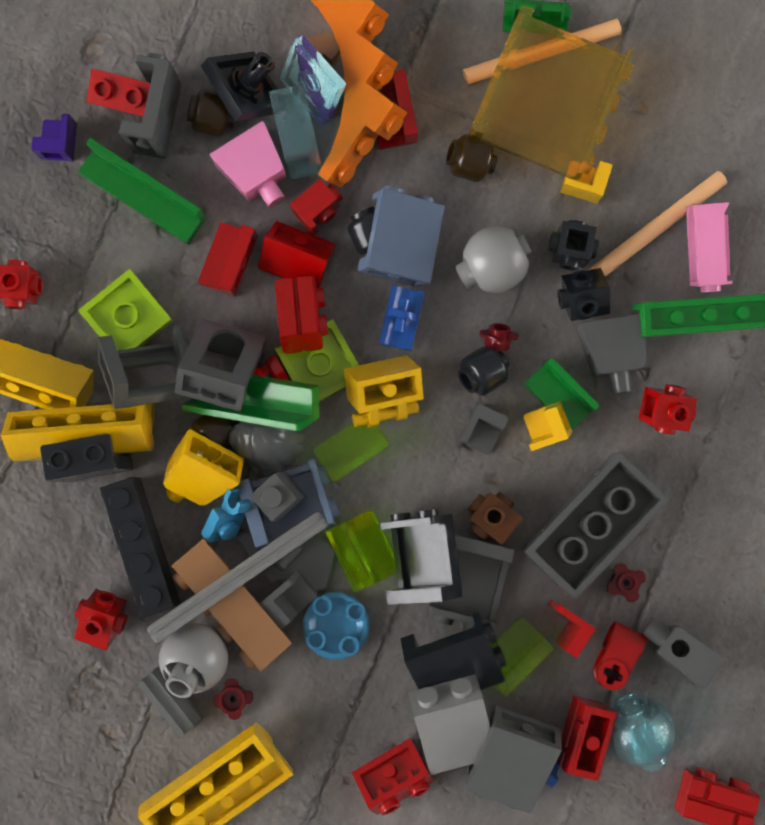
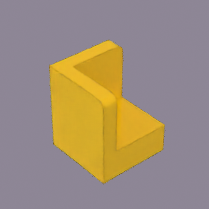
[560,161,613,204]
[523,401,572,451]

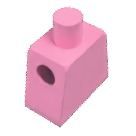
[209,121,287,208]

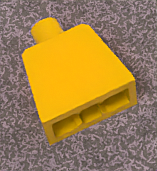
[163,429,244,506]

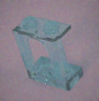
[269,84,322,181]

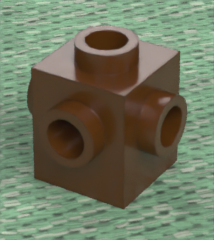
[467,492,523,545]

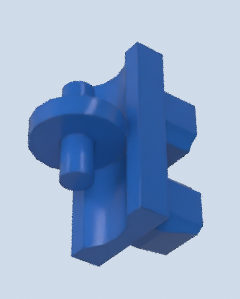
[379,285,425,352]

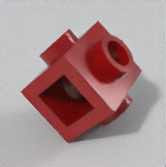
[0,260,43,310]
[638,384,697,435]
[74,589,128,651]

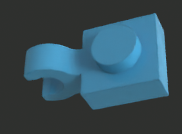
[201,488,251,543]

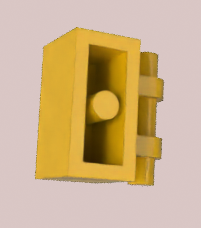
[344,355,424,428]

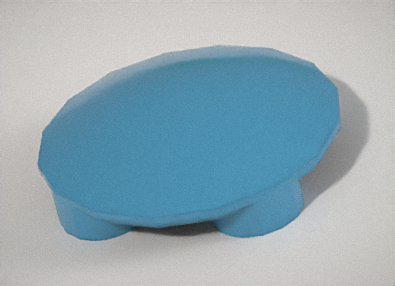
[303,592,369,660]

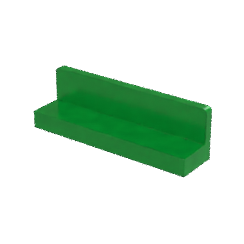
[78,138,207,245]
[632,294,765,337]
[182,370,319,431]

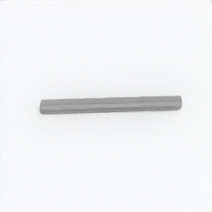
[147,512,328,643]

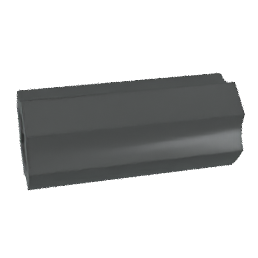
[137,666,204,738]

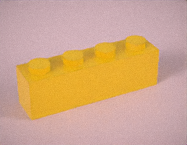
[0,339,94,409]

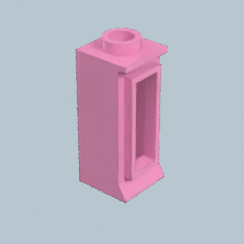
[686,202,732,292]

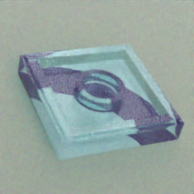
[280,34,346,126]

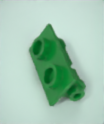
[502,0,571,36]

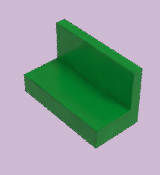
[523,357,600,430]

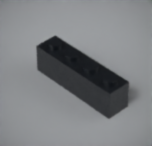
[99,477,181,619]

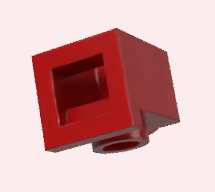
[290,179,343,236]

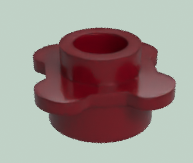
[479,323,519,351]
[607,563,646,602]
[213,678,254,720]

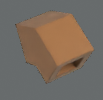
[309,32,341,67]

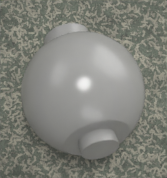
[456,226,532,293]
[159,623,228,698]

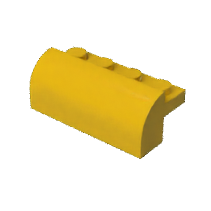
[1,403,155,462]
[138,722,293,825]

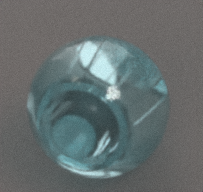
[609,694,676,772]

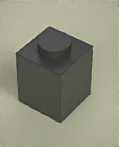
[250,472,307,522]

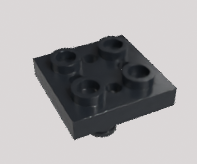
[201,51,287,122]

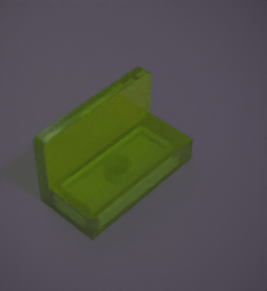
[314,423,390,483]
[326,510,396,592]
[493,617,554,697]

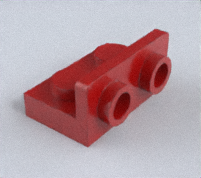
[86,69,151,116]
[351,738,435,815]

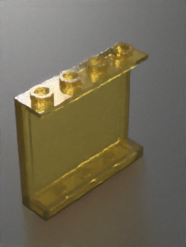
[469,5,634,180]

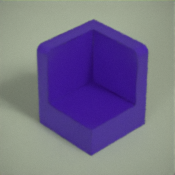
[31,114,77,162]

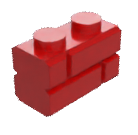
[275,276,329,354]
[556,695,618,781]
[675,767,760,825]

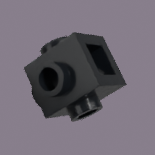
[548,220,599,271]
[557,268,610,321]

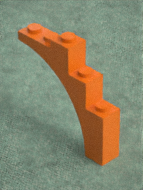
[310,0,408,188]

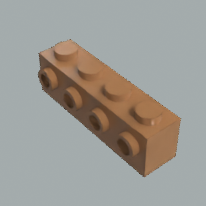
[171,539,293,672]

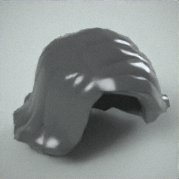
[229,421,306,476]

